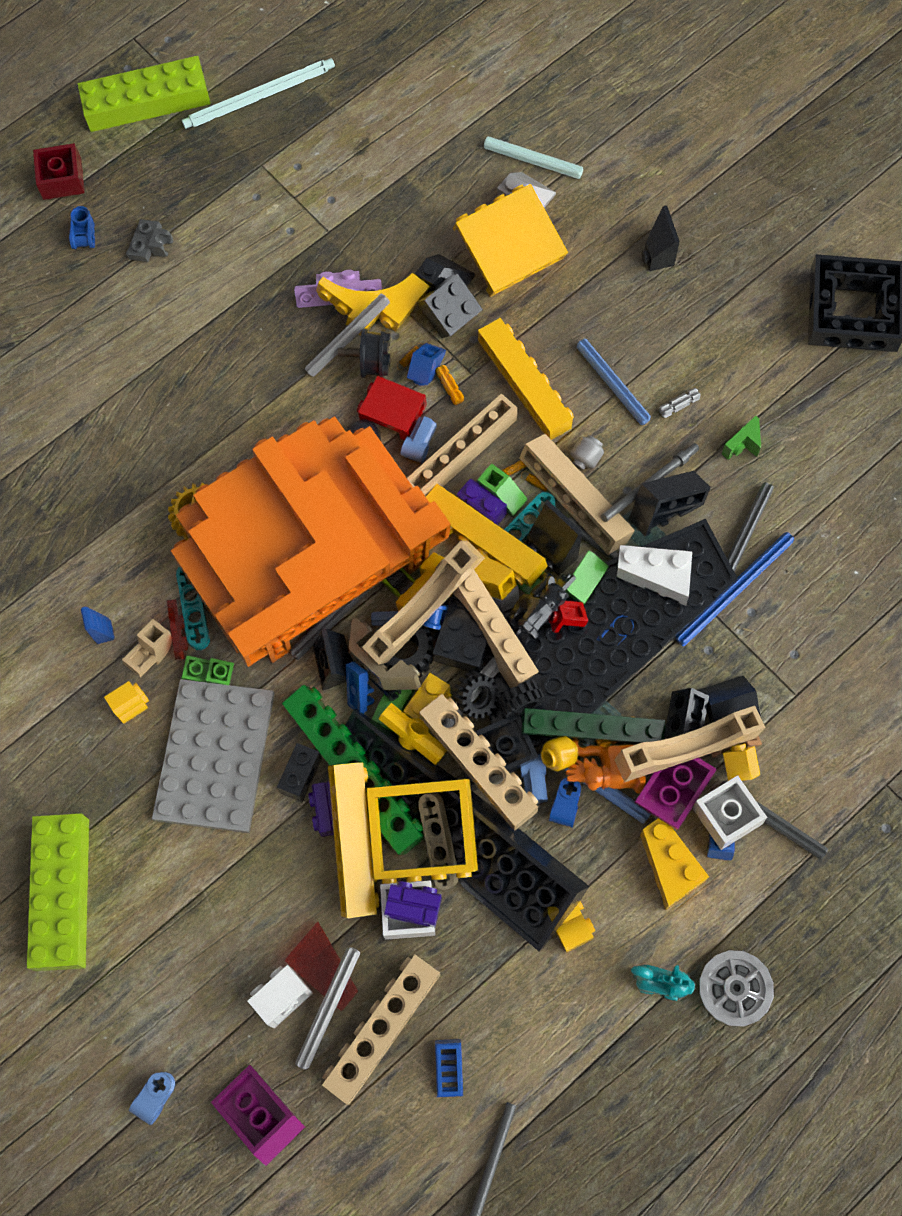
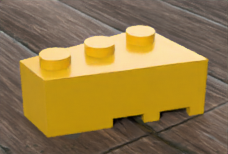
[640,818,709,910]

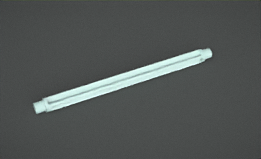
[182,58,335,129]

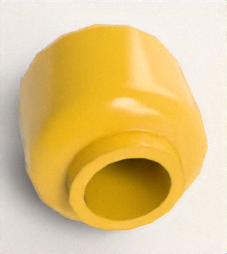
[541,736,578,771]

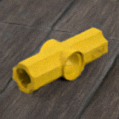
[379,703,447,765]

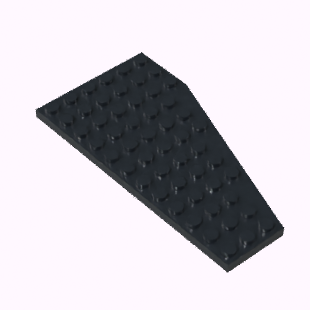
[468,519,738,748]

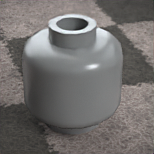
[570,435,604,470]

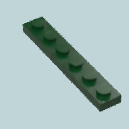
[521,708,665,743]

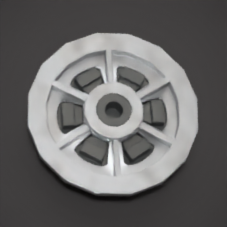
[699,950,774,1027]

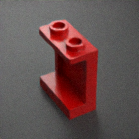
[357,375,427,441]

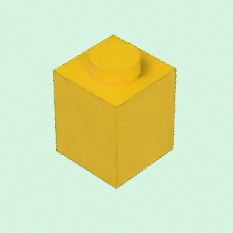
[723,743,760,781]

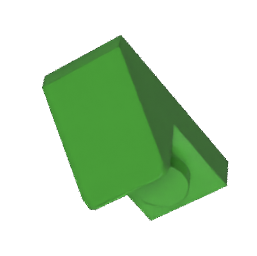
[722,416,761,460]

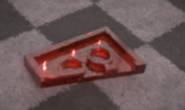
[284,922,359,1012]

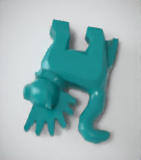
[631,964,695,1001]

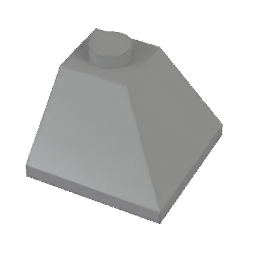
[497,172,556,208]

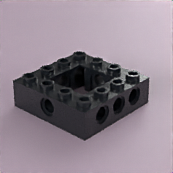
[808,254,902,352]

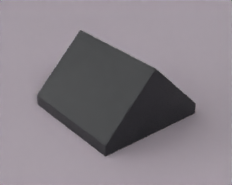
[313,629,351,690]
[698,676,761,723]

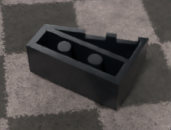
[628,471,711,536]

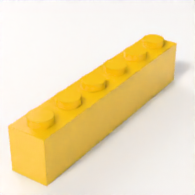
[478,318,574,440]
[426,484,548,588]
[328,762,379,918]

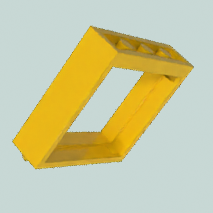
[367,779,478,884]

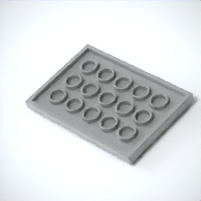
[152,679,275,833]

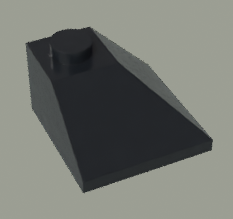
[642,205,680,271]
[415,254,475,294]

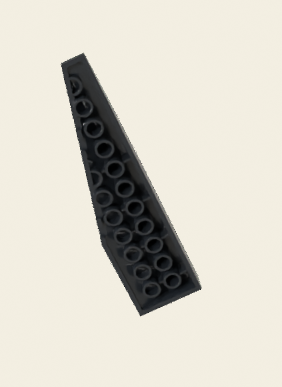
[345,709,590,952]

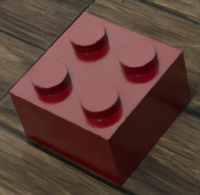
[33,143,85,200]

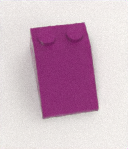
[635,757,717,830]
[211,1065,305,1166]

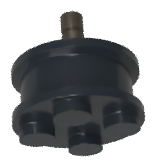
[338,328,391,378]

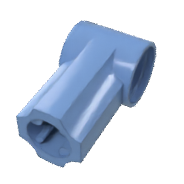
[400,416,437,463]
[520,754,548,804]

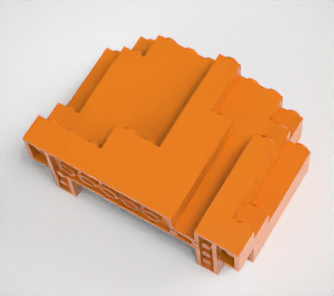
[171,416,451,667]

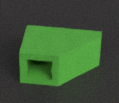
[477,463,527,517]

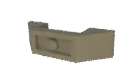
[349,618,421,690]

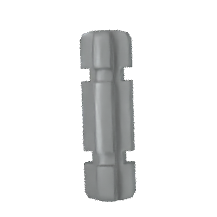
[659,388,701,418]

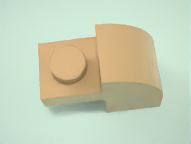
[122,619,172,677]

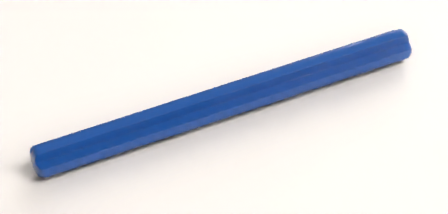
[675,532,794,646]

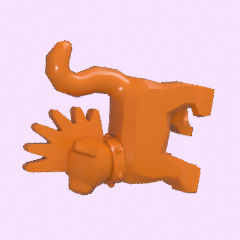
[566,738,646,794]

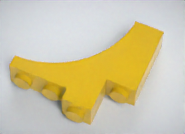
[316,273,429,336]
[395,552,517,612]

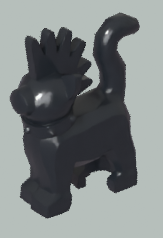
[506,572,576,639]

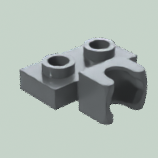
[126,219,173,262]

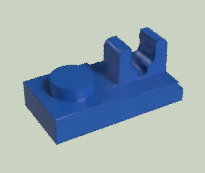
[346,662,374,714]

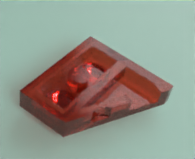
[167,599,188,660]

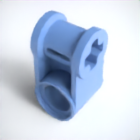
[129,1072,175,1126]

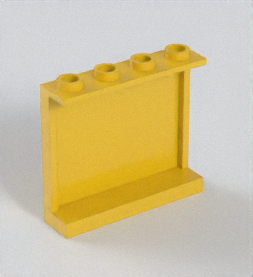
[453,184,568,297]

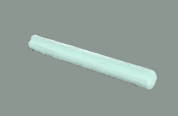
[484,136,583,179]

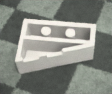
[617,545,692,606]

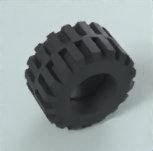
[378,622,434,678]

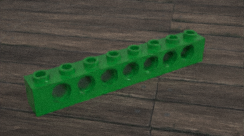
[282,685,425,855]

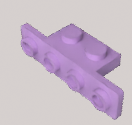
[295,270,382,308]

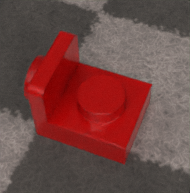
[548,601,588,633]

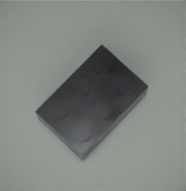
[433,594,501,673]

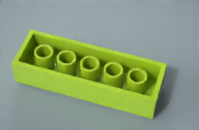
[77,56,211,132]
[27,813,89,971]

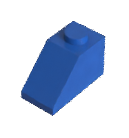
[407,343,446,386]

